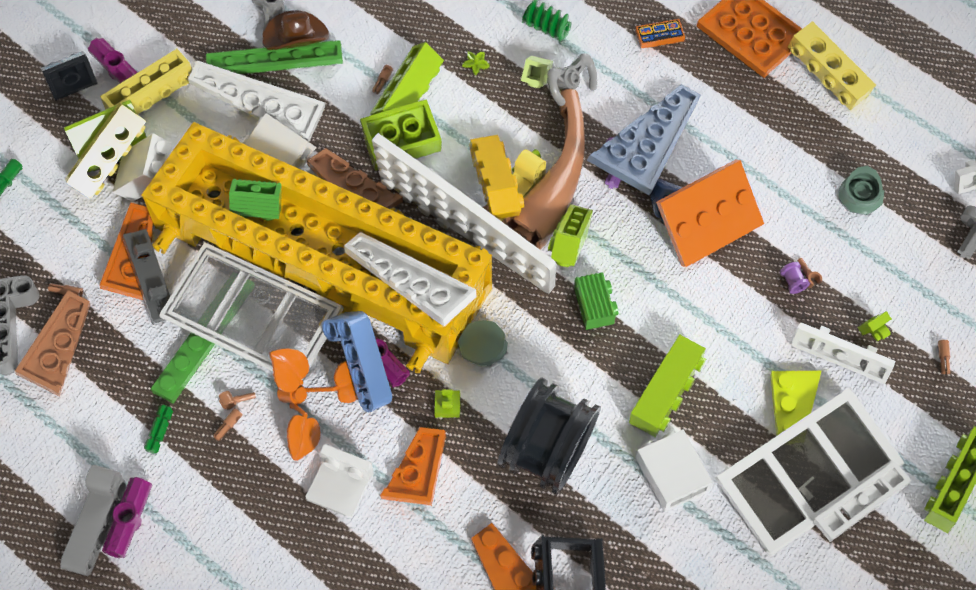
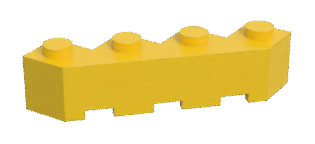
[469,135,524,219]

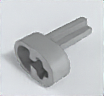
[957,205,976,259]

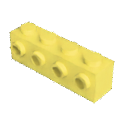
[100,49,192,115]

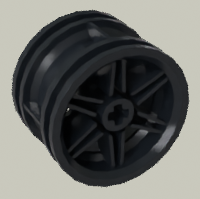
[498,377,601,496]

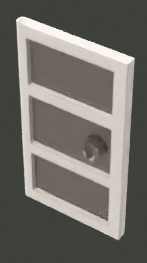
[715,387,904,556]

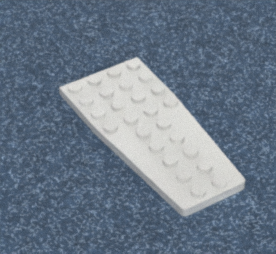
[372,133,556,294]

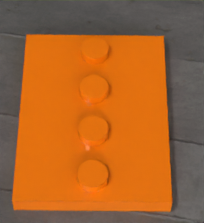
[696,0,802,78]
[656,159,764,267]

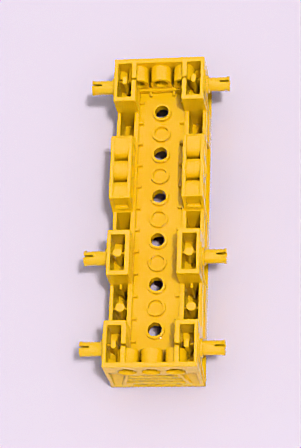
[141,122,492,373]

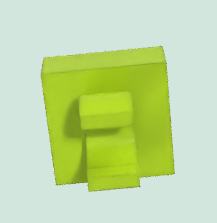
[857,311,892,341]
[435,389,460,418]

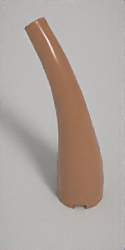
[502,89,585,250]

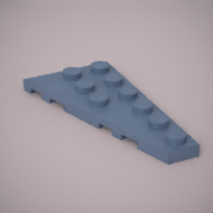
[587,84,701,195]

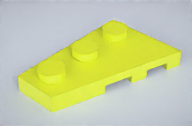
[770,370,822,445]

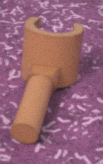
[798,258,822,288]
[219,391,256,410]

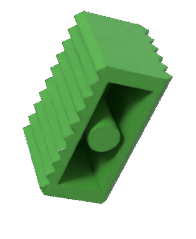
[229,179,282,221]
[574,272,619,330]

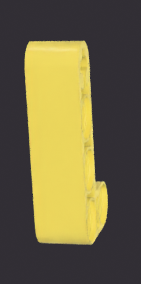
[486,149,546,222]

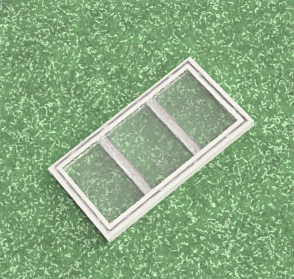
[160,242,344,380]

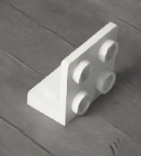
[305,444,374,518]

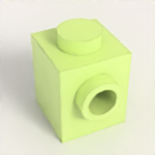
[521,55,553,88]

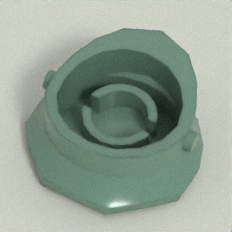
[838,166,884,215]
[458,320,508,366]

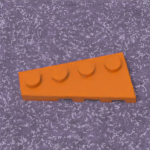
[100,203,153,301]
[471,523,536,590]

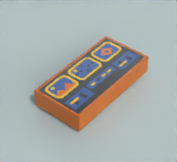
[636,19,685,49]

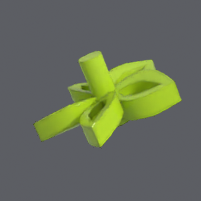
[462,51,490,75]

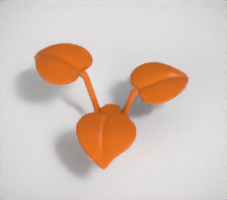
[269,349,358,461]

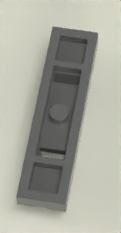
[122,229,170,324]

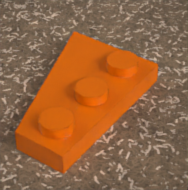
[380,427,446,506]

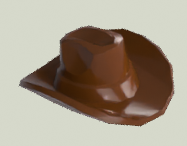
[263,10,329,50]

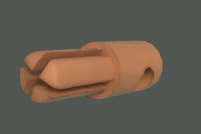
[372,65,393,94]
[48,283,83,297]
[938,340,951,375]
[213,408,243,441]

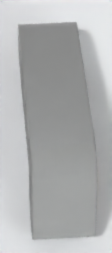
[0,276,40,375]
[61,465,126,576]

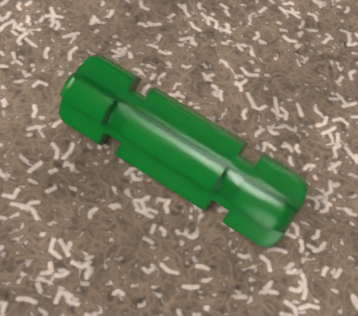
[144,405,173,454]

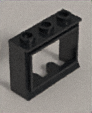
[531,535,606,590]

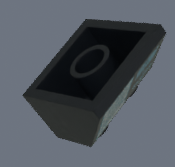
[40,51,98,101]

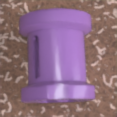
[780,262,810,294]

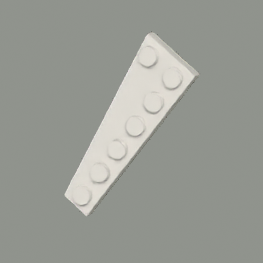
[188,61,325,142]
[344,232,477,326]

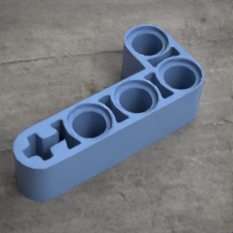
[322,311,392,413]

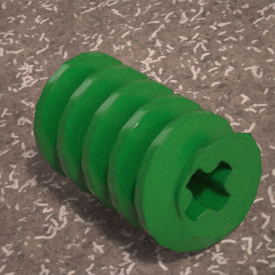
[522,0,572,42]

